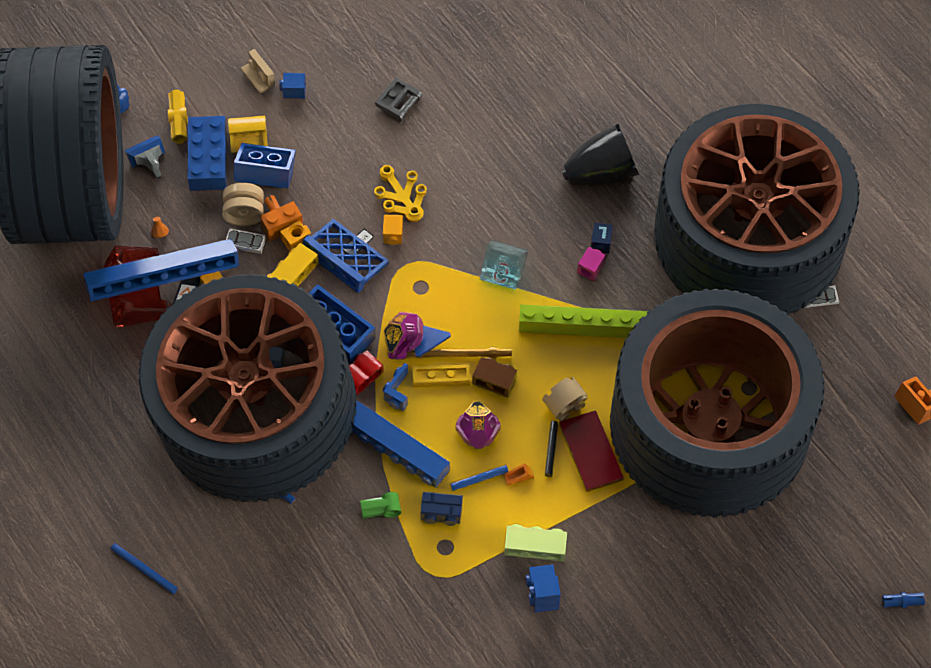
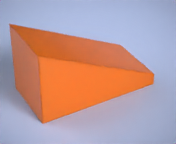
[503,463,534,486]

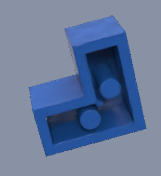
[525,564,561,613]

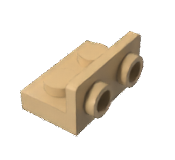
[241,49,275,94]

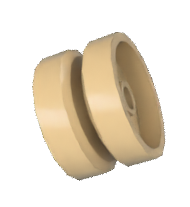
[222,183,264,226]

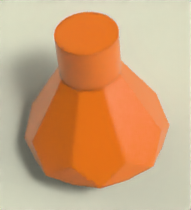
[151,217,169,238]

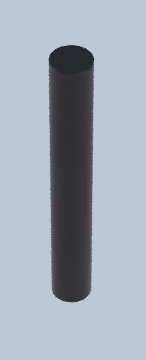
[545,421,558,477]

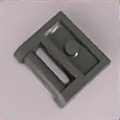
[375,78,423,122]

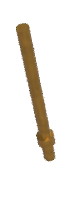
[406,347,512,358]

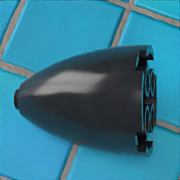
[562,123,639,185]

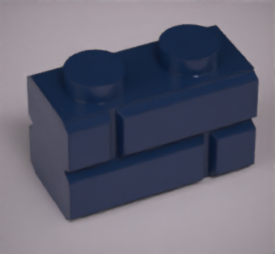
[420,492,463,526]

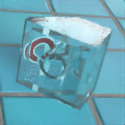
[479,240,528,290]

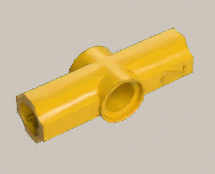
[168,90,188,144]

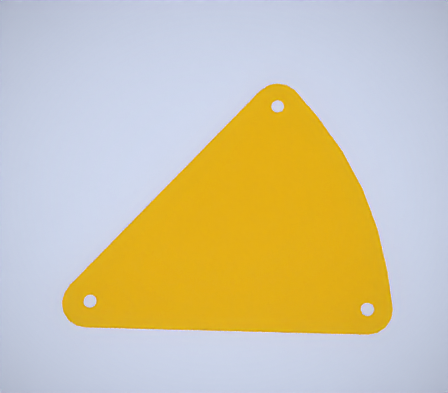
[375,261,773,578]

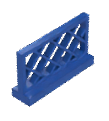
[303,219,389,293]

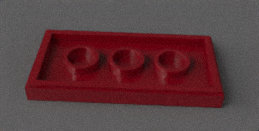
[559,410,624,492]

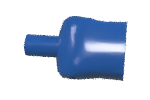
[117,85,130,113]

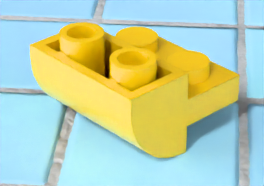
[228,115,268,154]

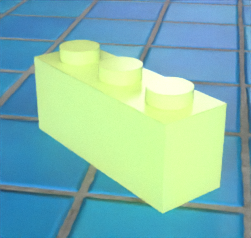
[504,524,567,562]

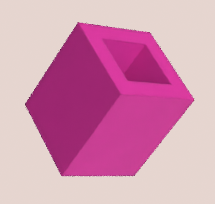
[577,247,605,281]

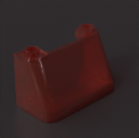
[104,245,171,327]

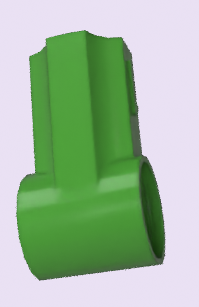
[360,492,402,519]

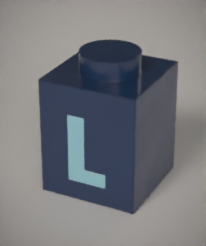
[591,223,613,253]

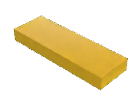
[412,364,471,387]

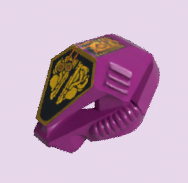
[384,312,423,360]
[455,401,501,449]

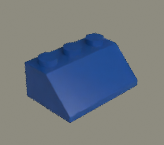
[234,143,296,188]

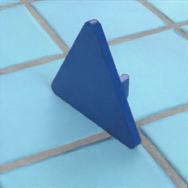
[415,325,451,357]

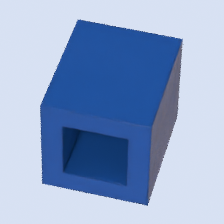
[279,73,306,99]

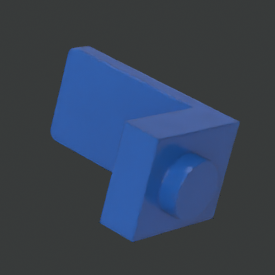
[383,363,408,411]

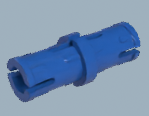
[882,592,925,608]

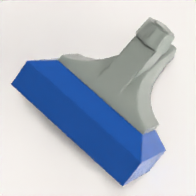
[125,135,166,179]

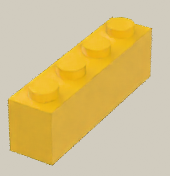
[267,243,319,287]

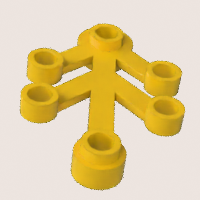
[374,165,427,223]

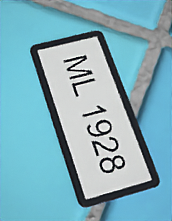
[343,228,374,254]

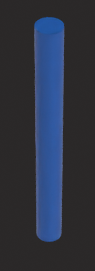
[111,543,178,594]

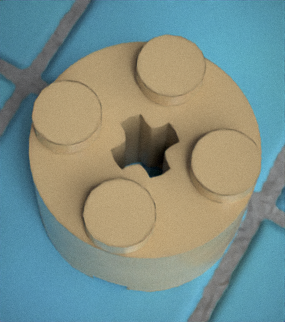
[542,376,588,421]

